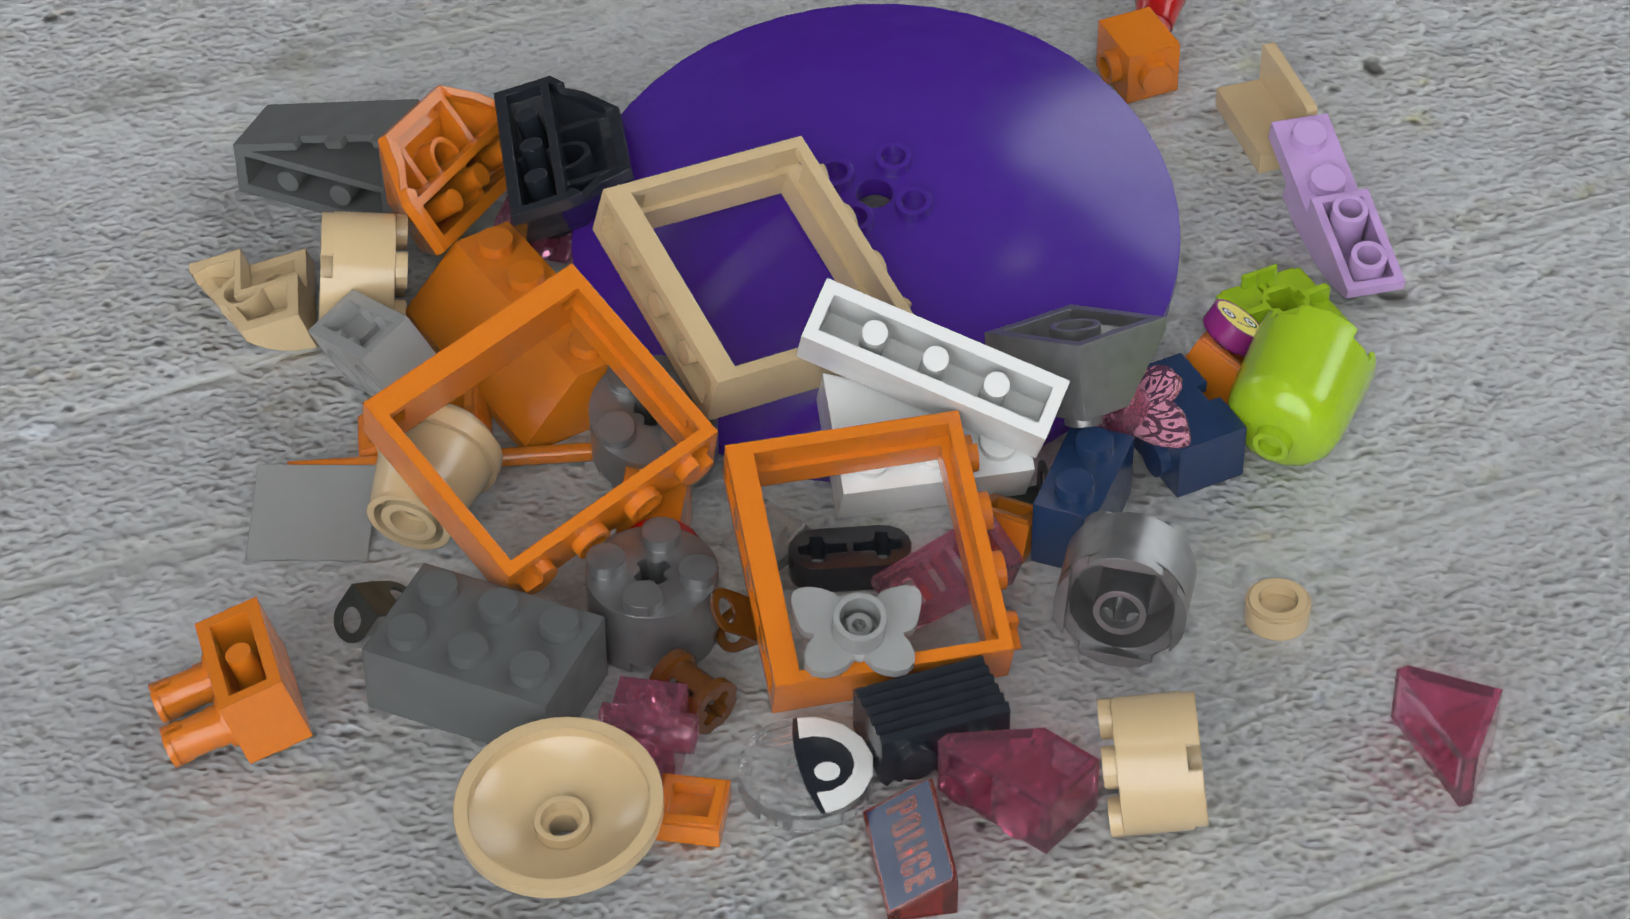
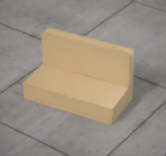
[1215,42,1318,173]

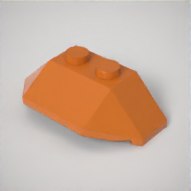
[378,85,507,256]

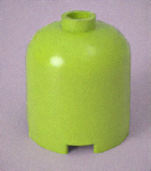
[1228,305,1376,466]

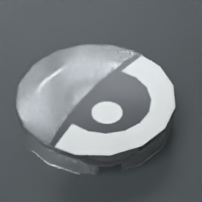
[738,717,873,832]

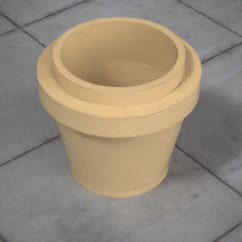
[367,403,503,550]

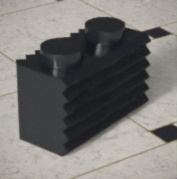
[853,655,1011,786]

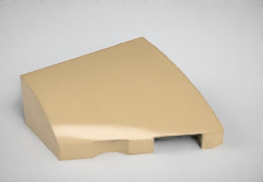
[189,248,317,351]

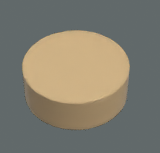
[1244,578,1311,641]

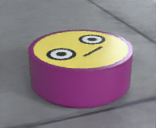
[1203,299,1259,356]

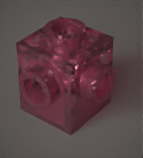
[597,676,699,778]

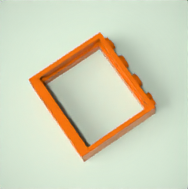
[363,263,718,595]
[722,410,1022,713]

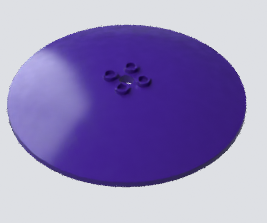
[572,4,1181,482]

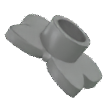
[791,585,922,679]

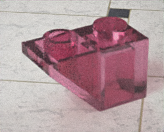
[937,727,1100,854]

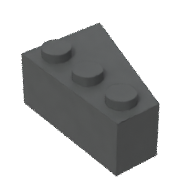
[233,99,419,213]

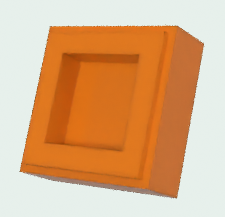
[656,773,731,847]

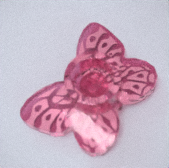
[1094,365,1191,448]

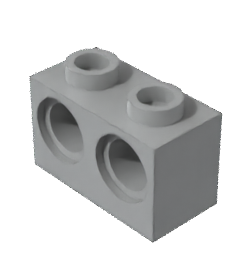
[308,289,436,396]

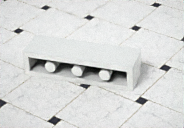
[796,278,1070,458]

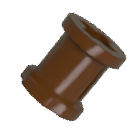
[647,649,737,734]

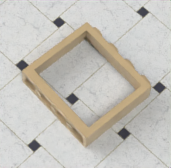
[592,136,913,420]

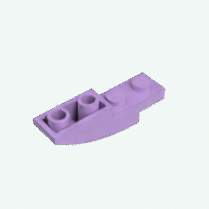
[1268,113,1406,299]

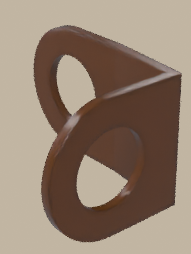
[710,588,758,653]

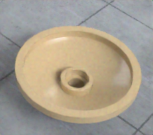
[453,717,665,898]

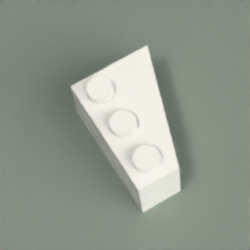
[816,373,1035,519]

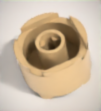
[319,211,408,320]
[1097,691,1209,838]

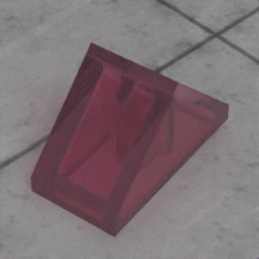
[1390,665,1503,807]

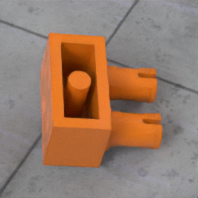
[148,597,313,768]

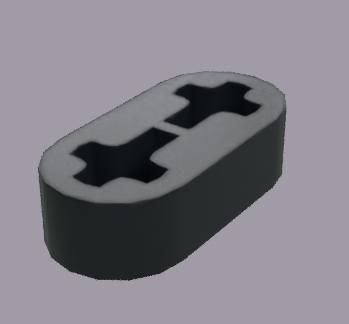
[788,525,912,592]

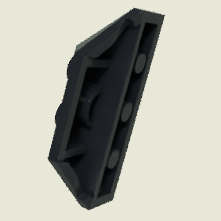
[493,76,634,243]

